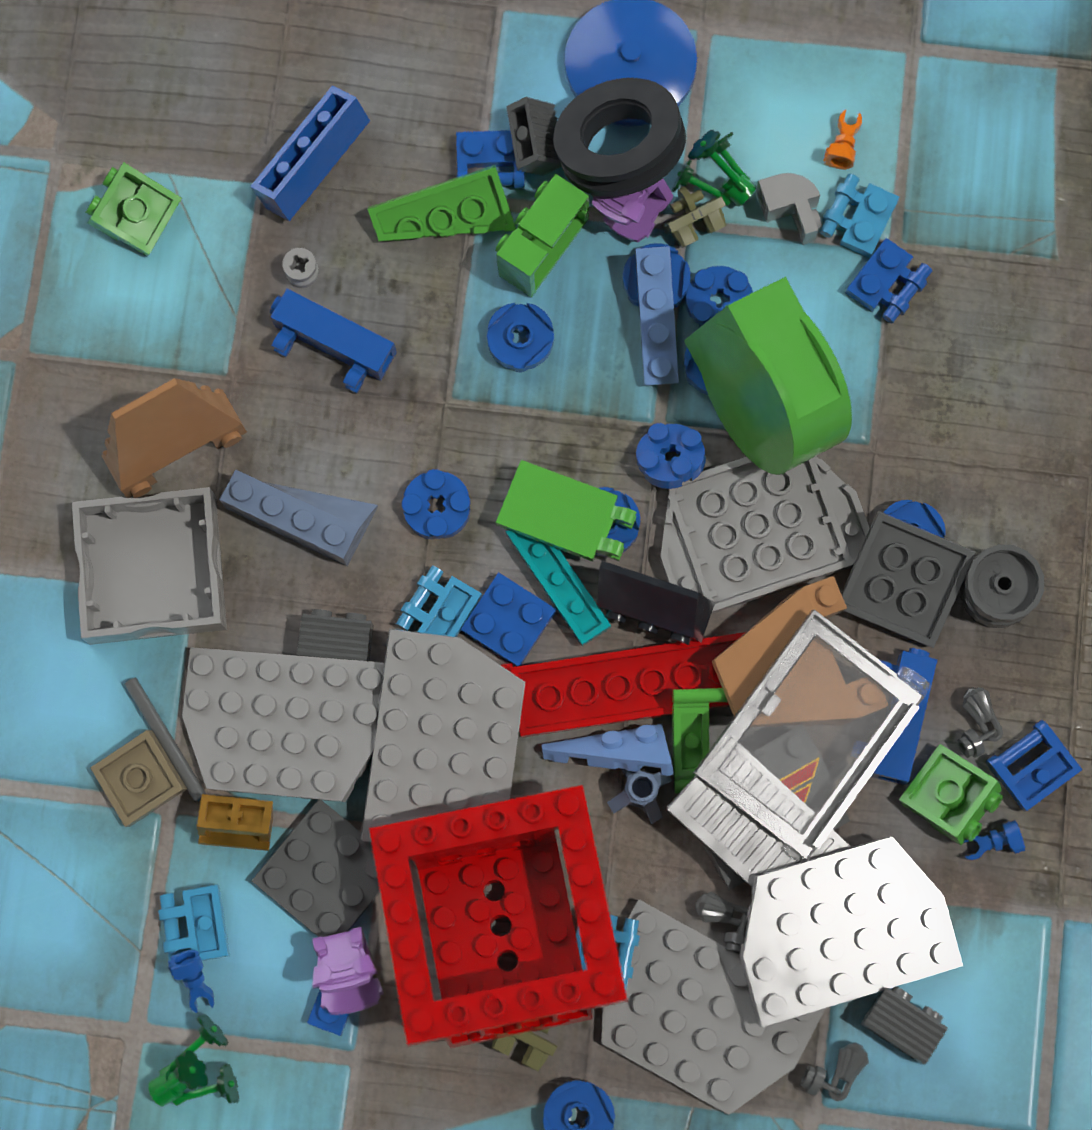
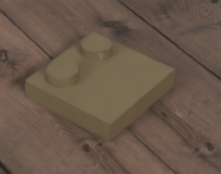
[90,730,187,827]

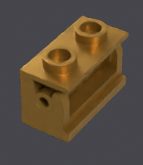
[197,794,273,851]

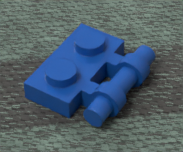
[845,238,932,323]

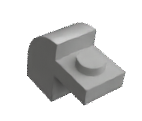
[756,173,821,245]

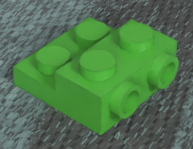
[86,162,182,256]
[899,744,1003,846]

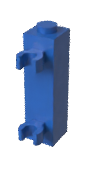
[270,288,397,394]
[850,648,937,785]

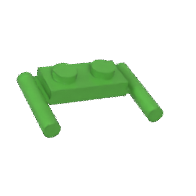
[672,688,728,794]

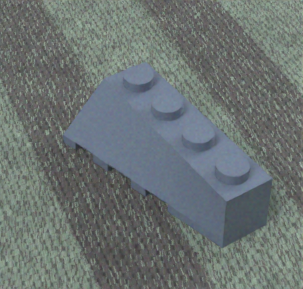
[220,469,378,567]

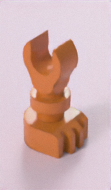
[823,110,862,170]

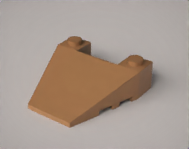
[102,378,247,498]
[712,576,888,727]

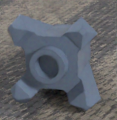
[607,768,672,824]

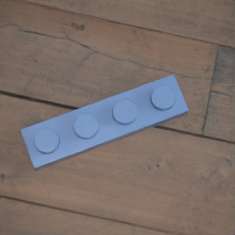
[635,246,679,386]

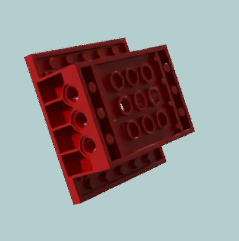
[369,785,628,1048]

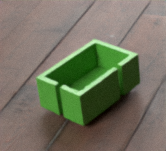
[495,173,589,298]

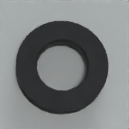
[553,78,686,197]

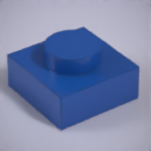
[307,990,350,1036]

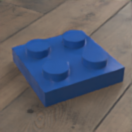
[461,572,557,667]

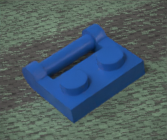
[456,130,525,189]
[985,720,1083,812]

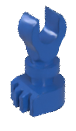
[964,820,1026,860]
[168,950,214,1013]

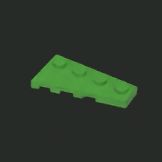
[368,165,516,241]

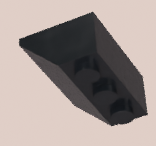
[597,561,715,645]

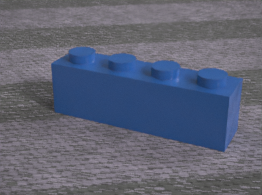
[250,85,370,221]

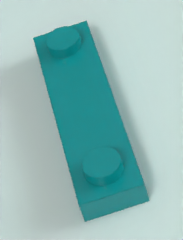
[505,530,611,647]

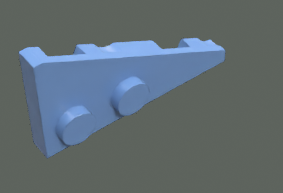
[541,724,673,776]

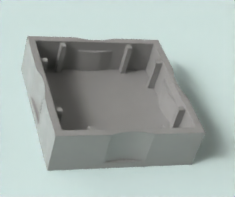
[72,487,227,645]

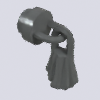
[957,687,1003,758]
[695,892,748,955]
[800,1043,869,1101]

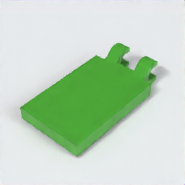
[496,460,637,562]

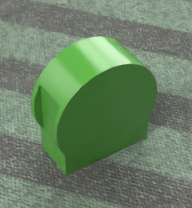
[684,276,852,475]

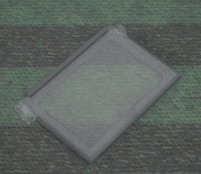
[693,609,931,862]

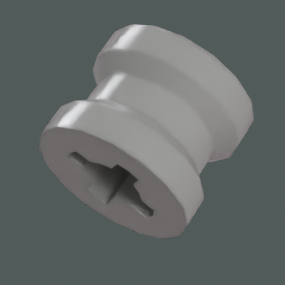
[282,248,319,288]

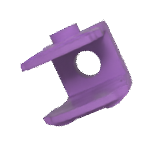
[591,178,673,242]
[312,927,383,1015]

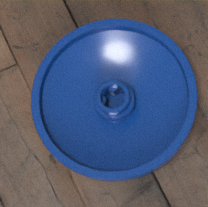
[565,0,697,126]

